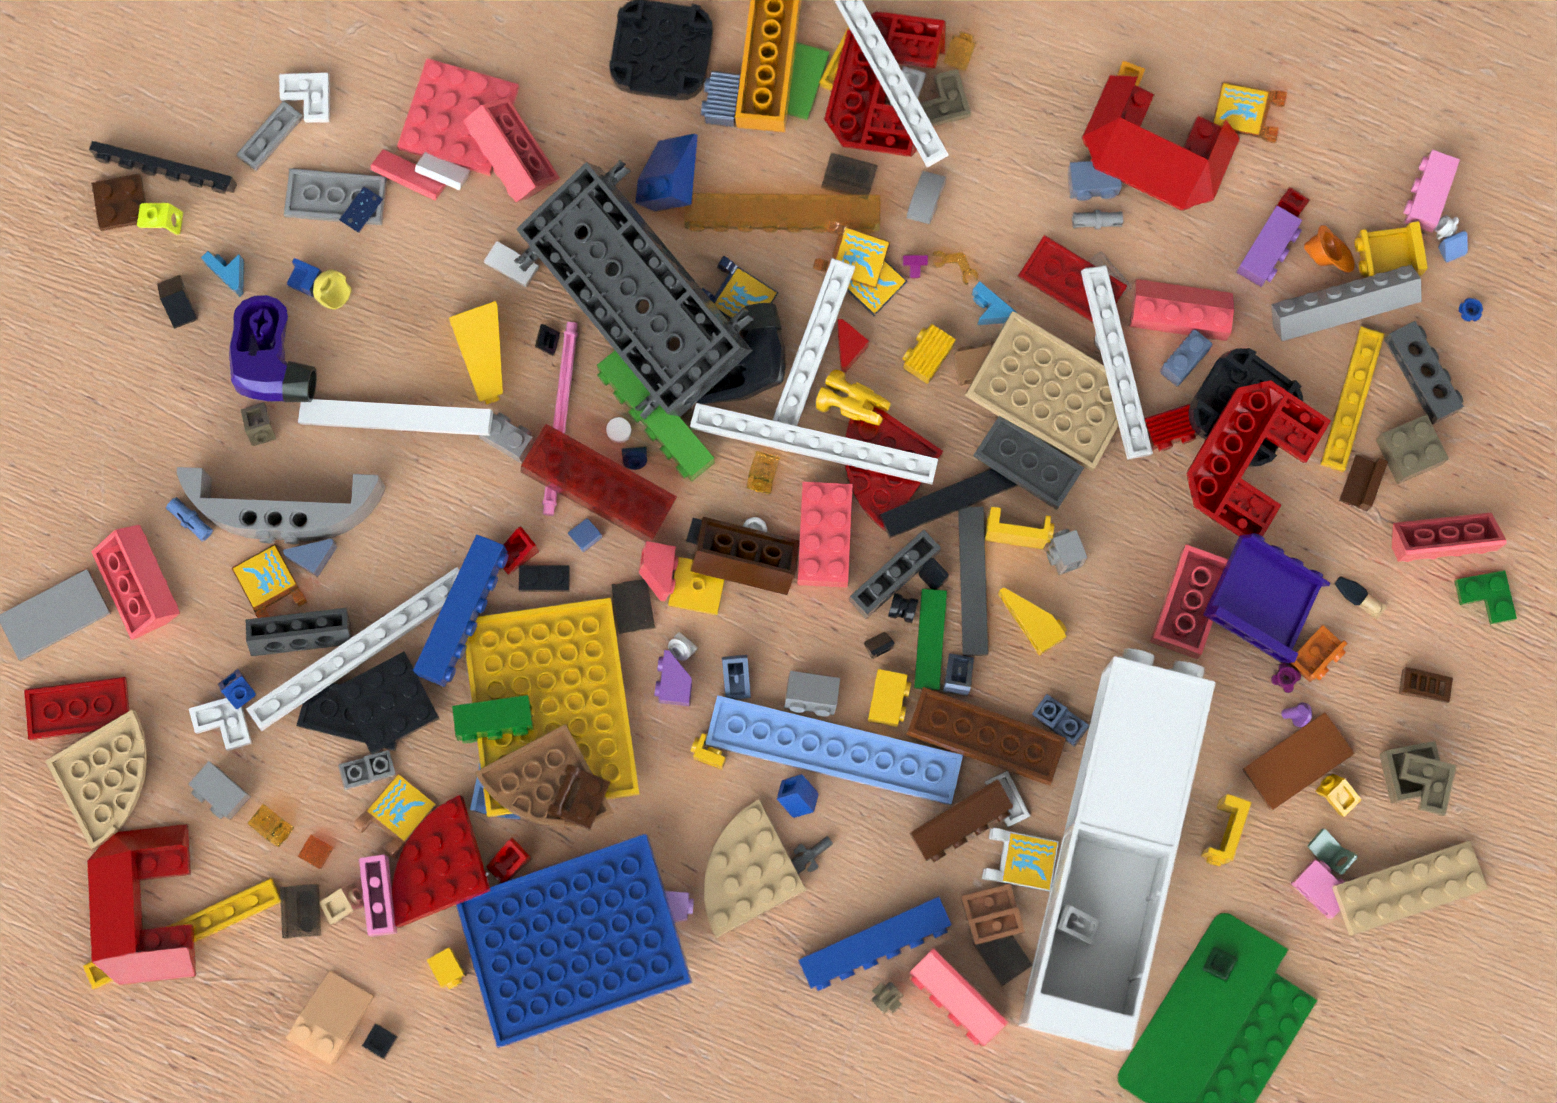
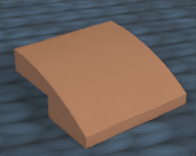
[961,884,1025,945]

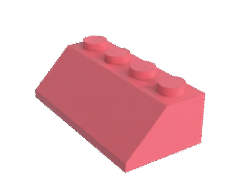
[463,97,560,202]
[1129,279,1234,341]
[1392,512,1506,562]
[91,525,180,640]
[909,948,1008,1046]

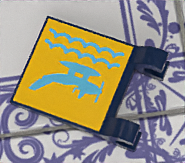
[702,256,779,320]
[826,259,907,316]

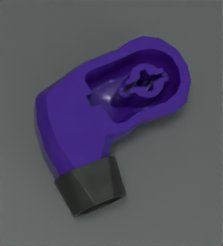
[229,295,317,402]

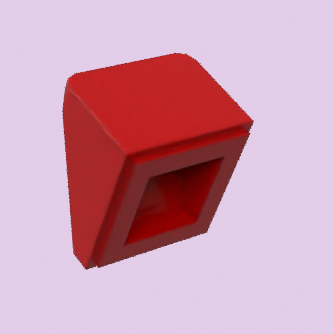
[1274,187,1310,217]

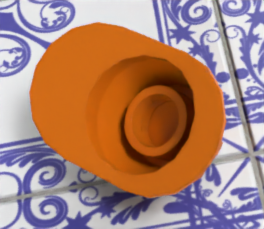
[1304,225,1355,273]

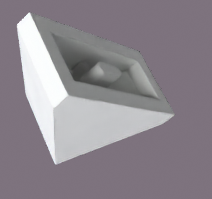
[1055,904,1100,945]

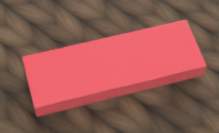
[371,149,447,201]

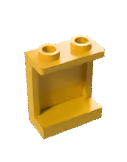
[1354,222,1428,278]
[984,507,1054,549]
[1201,794,1252,867]

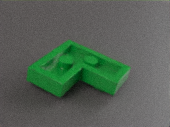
[1454,570,1517,625]

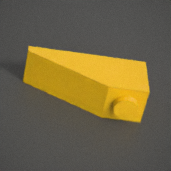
[998,587,1067,656]

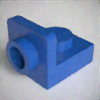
[218,669,256,709]

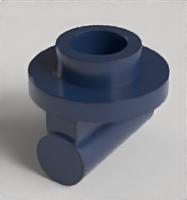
[622,446,647,470]

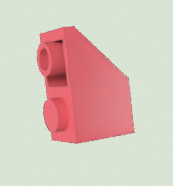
[639,541,678,601]

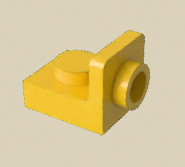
[691,733,726,770]
[1316,774,1362,817]

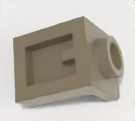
[241,402,276,446]

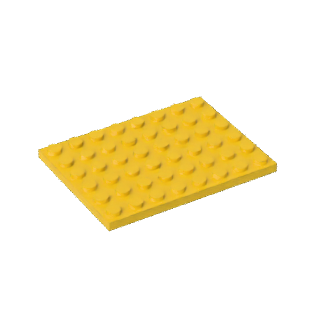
[465,598,640,817]

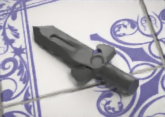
[791,836,833,874]

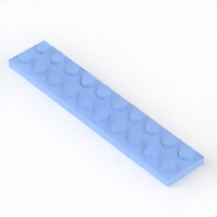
[705,695,963,805]

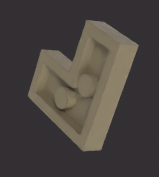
[920,69,971,126]
[1399,753,1456,816]

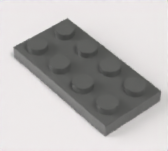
[973,416,1084,510]

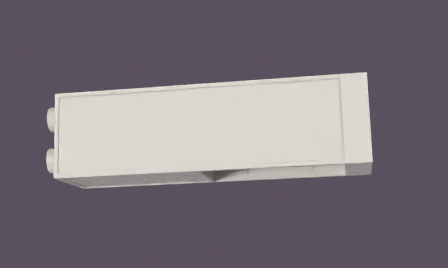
[1018,648,1215,1051]

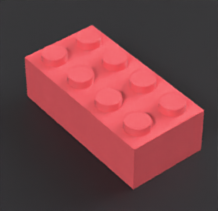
[798,482,852,588]
[1150,544,1229,659]

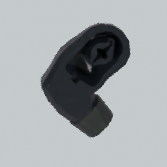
[696,303,786,404]

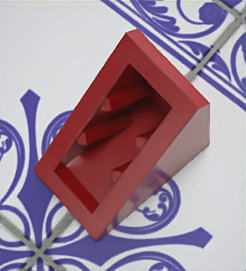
[837,319,869,373]
[503,526,539,575]
[486,837,532,883]

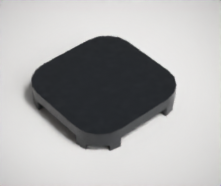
[609,0,713,100]
[1189,348,1303,467]

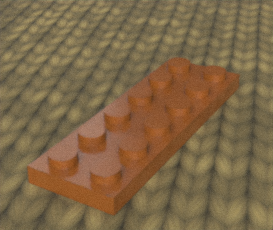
[906,687,1066,786]

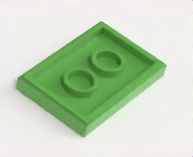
[787,42,829,120]

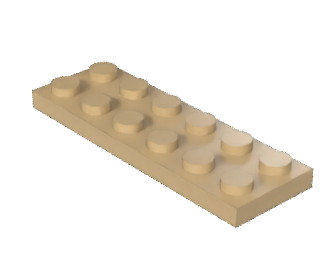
[1332,841,1488,936]

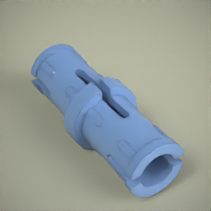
[166,497,213,542]

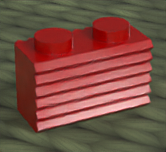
[1144,403,1198,452]

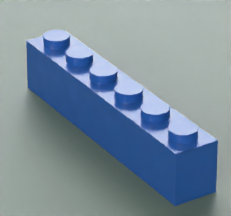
[413,534,508,687]
[798,897,952,991]

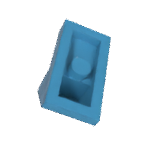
[201,251,244,297]
[972,282,1017,325]

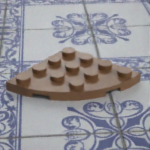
[475,724,614,827]

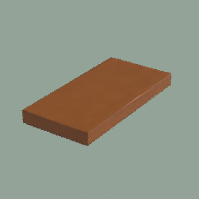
[1242,712,1355,811]

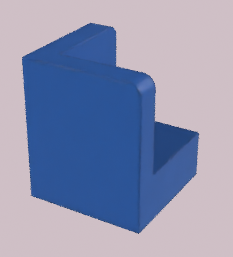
[287,258,322,297]
[777,774,819,818]

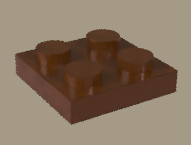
[91,173,146,231]

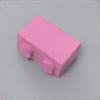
[1291,860,1345,919]

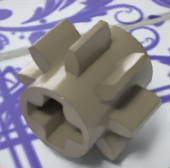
[871,982,903,1014]

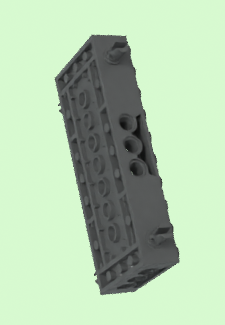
[514,160,754,419]

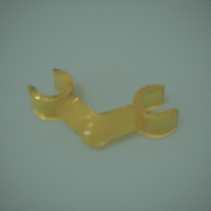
[932,250,978,285]

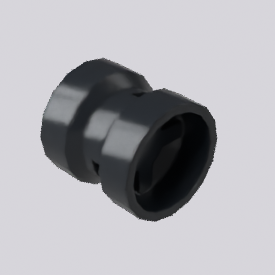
[888,593,919,624]

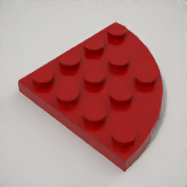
[845,407,943,532]
[392,795,491,928]

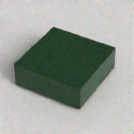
[1203,947,1238,982]

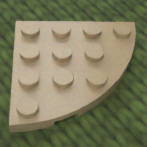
[46,710,147,849]
[704,800,806,938]

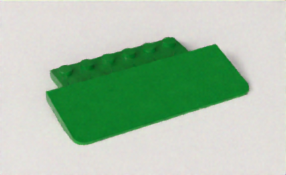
[1117,913,1318,1103]

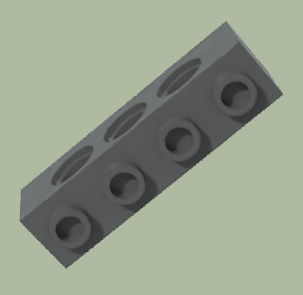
[1384,321,1464,425]
[849,530,941,619]
[245,608,352,657]

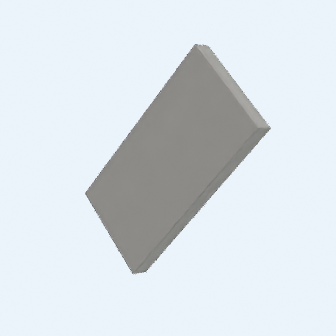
[284,168,387,225]
[0,569,111,661]

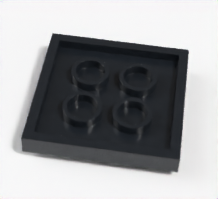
[337,652,440,754]

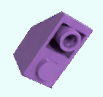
[655,650,692,706]

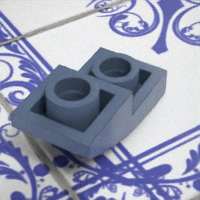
[1032,694,1089,747]

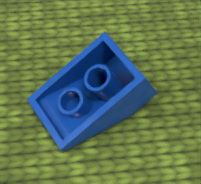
[635,134,698,212]

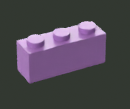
[1236,206,1302,287]

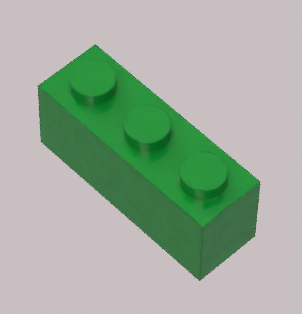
[452,695,533,743]

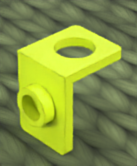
[137,203,183,235]

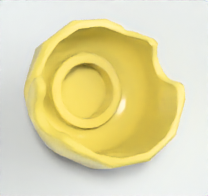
[313,269,351,310]

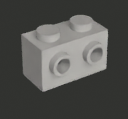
[479,413,535,464]
[1046,529,1088,575]
[784,671,840,716]
[188,761,251,820]

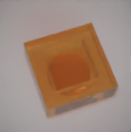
[297,835,334,870]

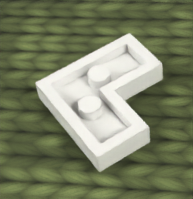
[279,73,330,123]
[189,698,252,751]

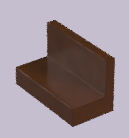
[1339,455,1388,511]

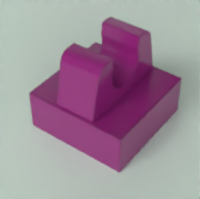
[902,255,928,278]

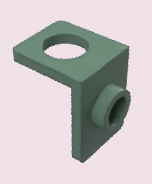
[1307,828,1358,875]

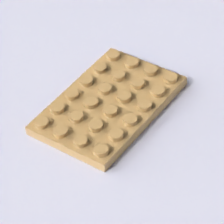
[964,311,1139,471]

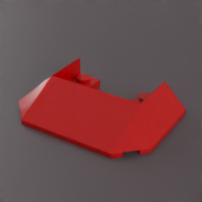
[824,11,946,157]
[1082,75,1240,211]
[1186,380,1331,537]
[87,824,196,985]

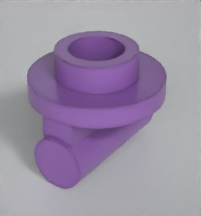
[1281,702,1312,728]

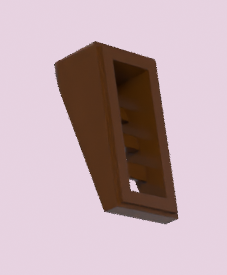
[1399,667,1453,703]

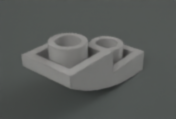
[907,171,946,224]
[338,750,395,790]

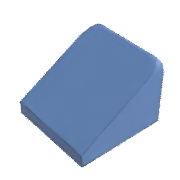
[1438,231,1468,262]
[568,518,603,553]

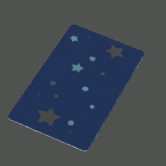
[339,187,383,233]

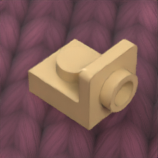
[319,884,365,925]

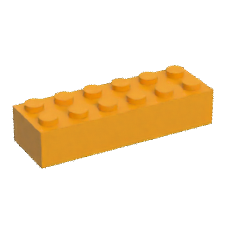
[735,0,802,132]

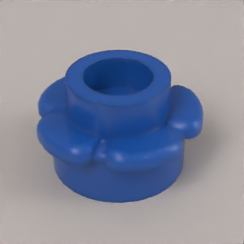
[1459,298,1483,322]

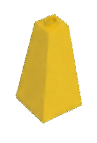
[449,301,503,405]

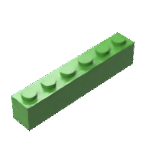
[597,351,715,481]

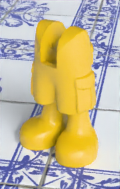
[816,369,891,425]

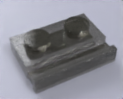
[821,153,878,201]
[611,579,655,634]
[280,884,321,939]
[973,936,1032,986]

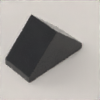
[157,275,198,329]

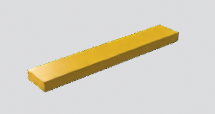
[1320,326,1385,472]

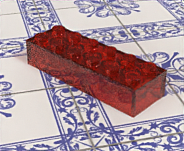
[520,424,677,542]

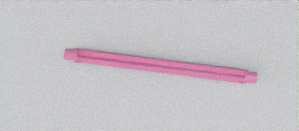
[542,322,578,516]

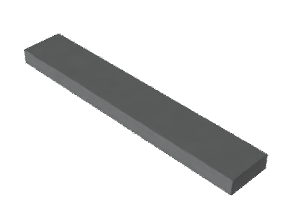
[958,507,988,656]

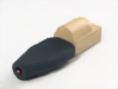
[1335,577,1387,619]

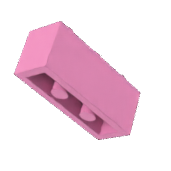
[1403,150,1460,232]
[359,855,397,937]

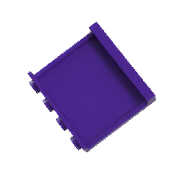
[1203,533,1331,663]

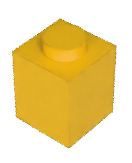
[427,947,466,990]

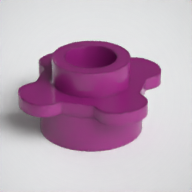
[1271,663,1301,693]

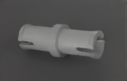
[1072,210,1123,230]

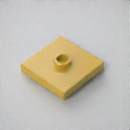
[668,557,724,616]

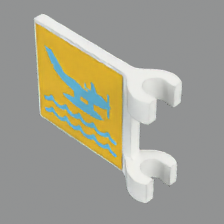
[982,828,1059,892]

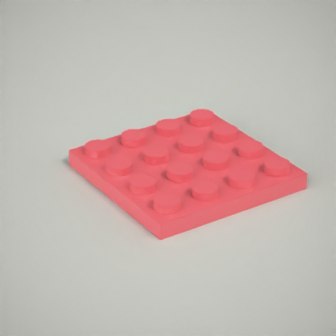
[397,58,520,176]

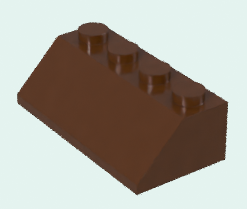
[690,517,799,595]
[910,779,1013,863]

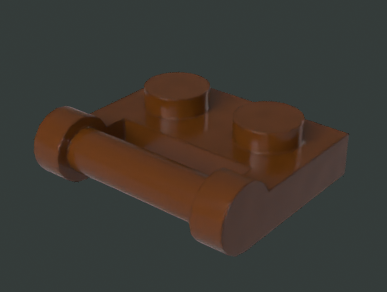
[547,764,610,830]

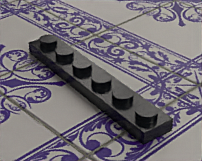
[89,141,237,194]

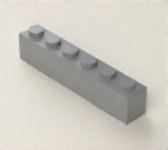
[1271,265,1422,341]

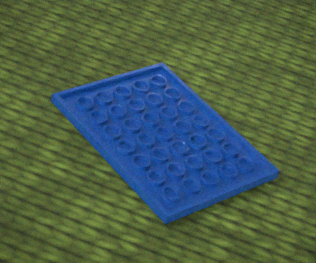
[456,834,693,1048]

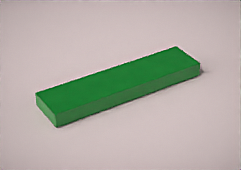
[914,589,947,691]

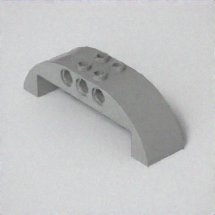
[177,467,385,544]

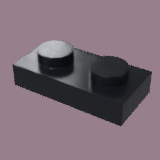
[519,565,570,592]

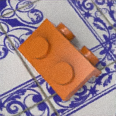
[1289,625,1348,682]

